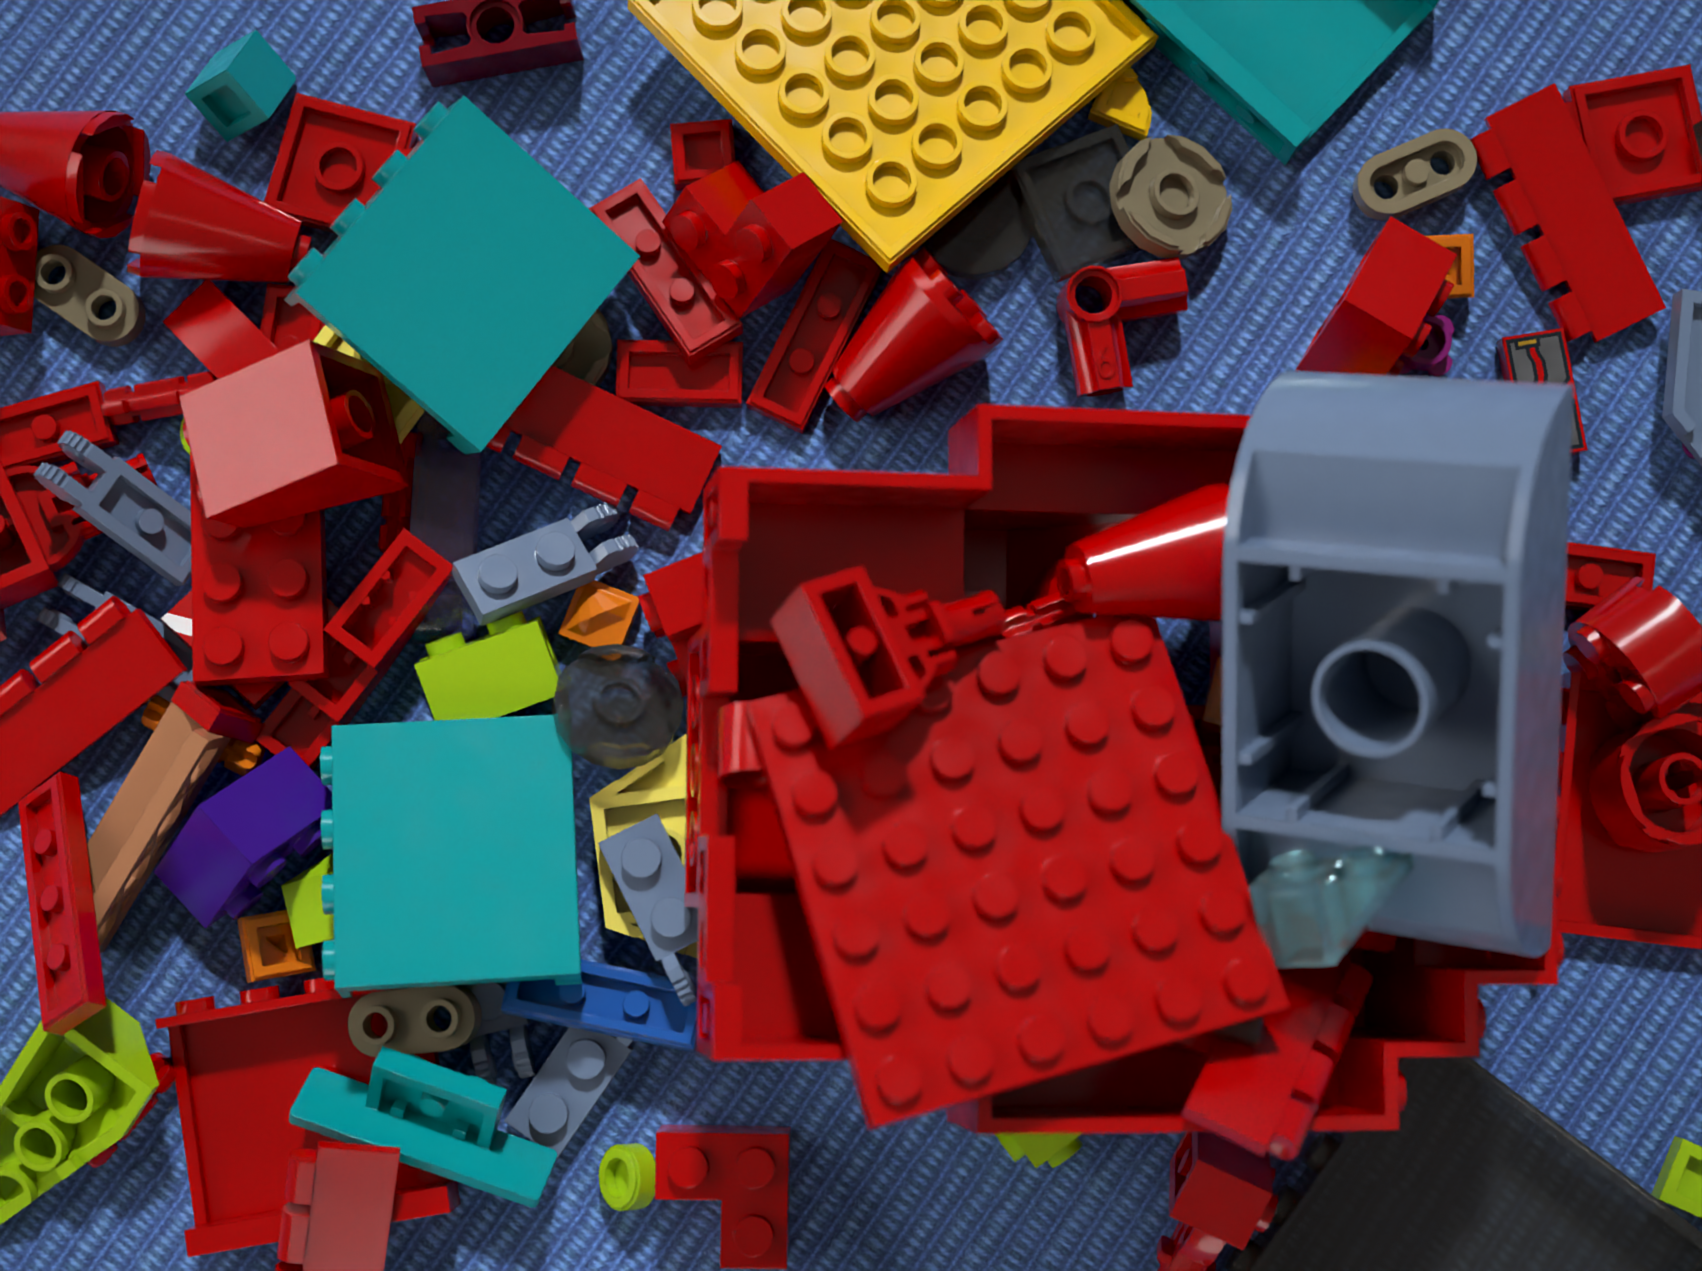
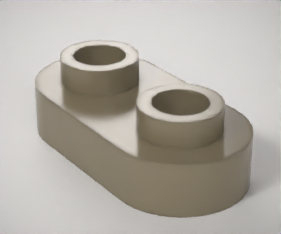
[1352,128,1477,221]
[34,245,146,347]
[348,985,482,1057]

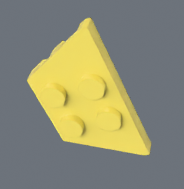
[589,733,698,959]

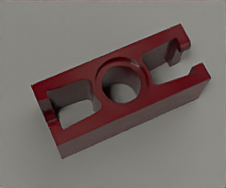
[412,0,584,87]

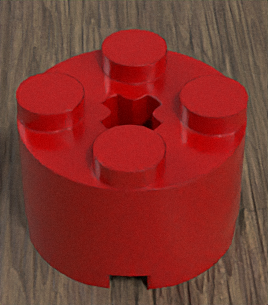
[1563,577,1702,730]
[1589,713,1702,853]

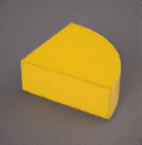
[1088,68,1152,141]

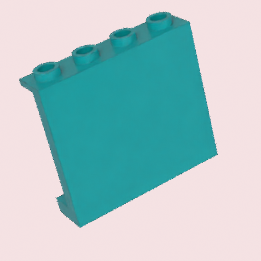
[1122,0,1441,165]
[284,96,640,455]
[320,714,582,998]

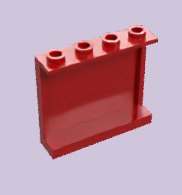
[1555,671,1702,950]
[155,977,461,1257]

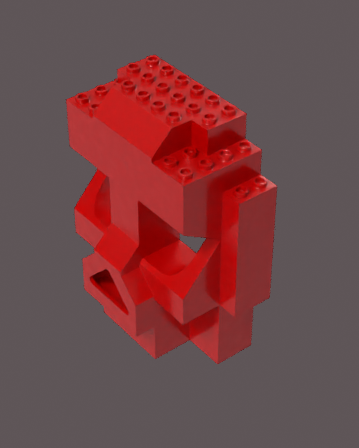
[684,404,1564,1134]

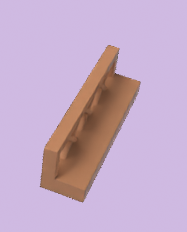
[87,702,231,953]

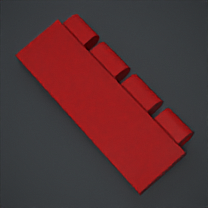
[1470,83,1666,343]
[486,365,722,532]
[0,596,187,818]
[1181,932,1373,1160]
[275,1141,400,1271]

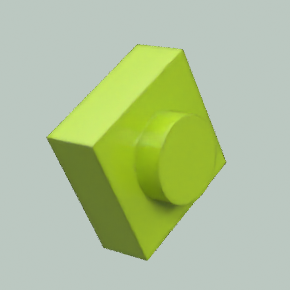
[1651,1136,1702,1219]

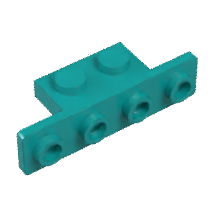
[289,1046,557,1208]

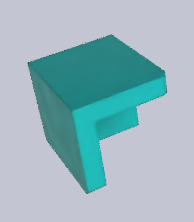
[185,30,296,142]

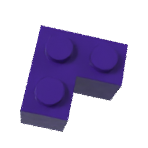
[154,746,332,929]

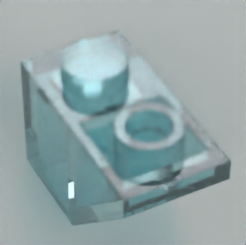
[1249,847,1415,968]

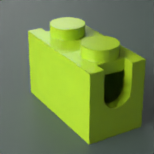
[414,610,567,720]

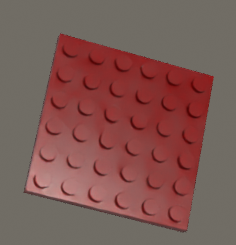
[745,615,1290,1131]

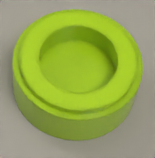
[599,1143,656,1211]

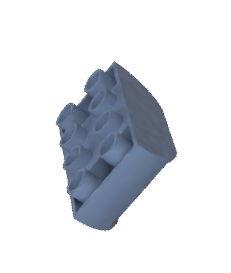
[1222,371,1574,957]

